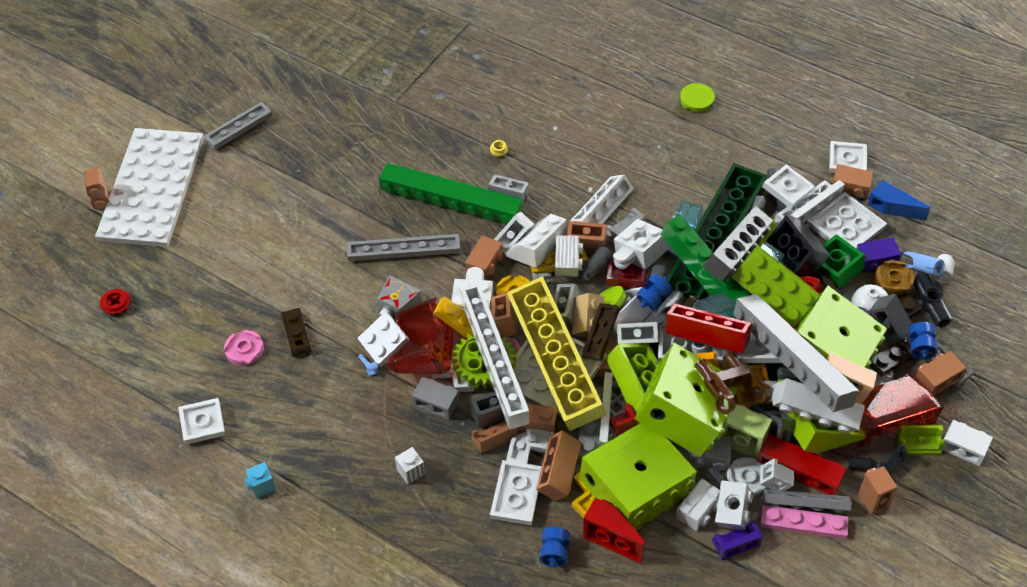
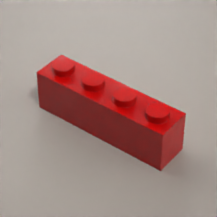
[666,303,751,354]
[757,434,847,495]

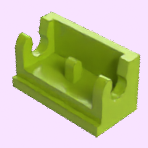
[897,425,945,455]

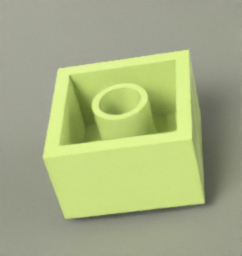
[721,404,772,459]

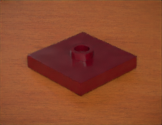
[606,261,646,288]

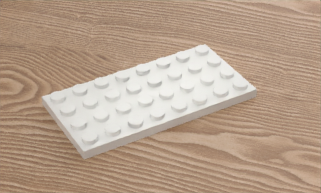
[95,128,204,247]

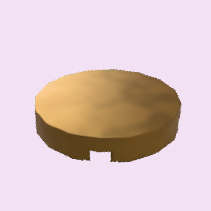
[875,260,915,295]

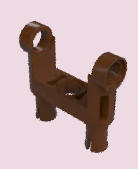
[694,351,772,414]

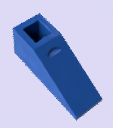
[868,180,930,220]

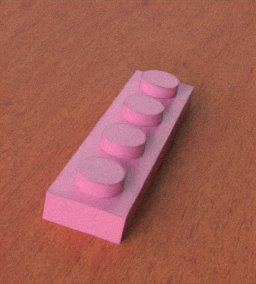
[760,505,848,540]

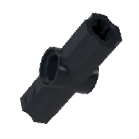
[913,272,952,328]

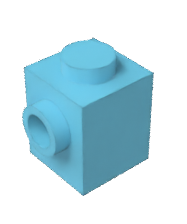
[244,462,276,499]

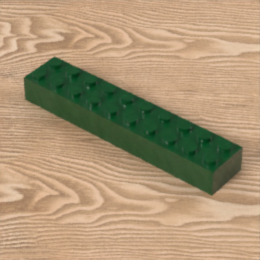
[659,163,768,307]

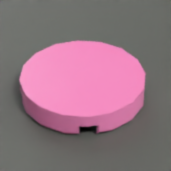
[224,330,264,366]

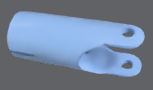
[904,251,945,276]

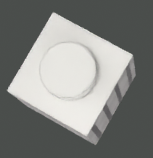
[395,447,425,484]

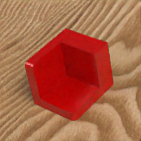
[609,403,637,437]

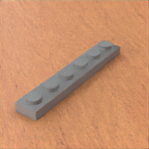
[347,234,460,261]

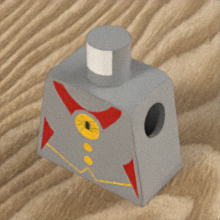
[377,275,422,320]

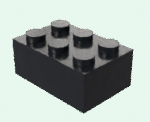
[764,215,829,278]

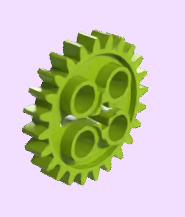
[452,333,517,389]

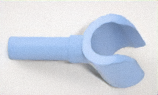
[358,354,379,375]

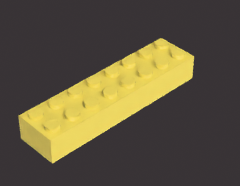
[507,276,607,432]

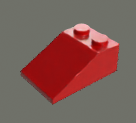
[583,497,645,564]

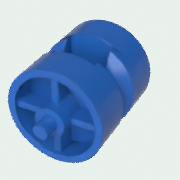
[636,274,673,311]
[909,322,938,360]
[539,527,570,568]

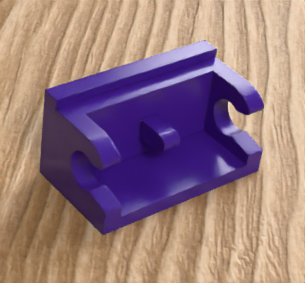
[712,521,763,560]

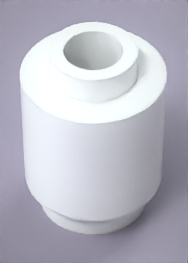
[933,254,955,283]

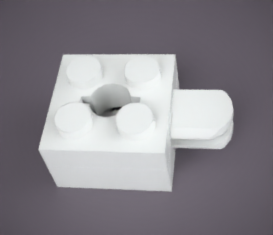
[613,219,669,270]
[452,267,494,312]

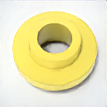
[490,140,508,157]

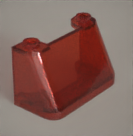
[387,297,454,374]
[858,374,943,447]

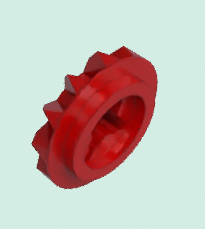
[100,289,131,316]

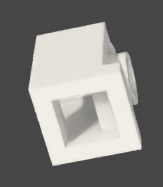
[760,458,794,491]

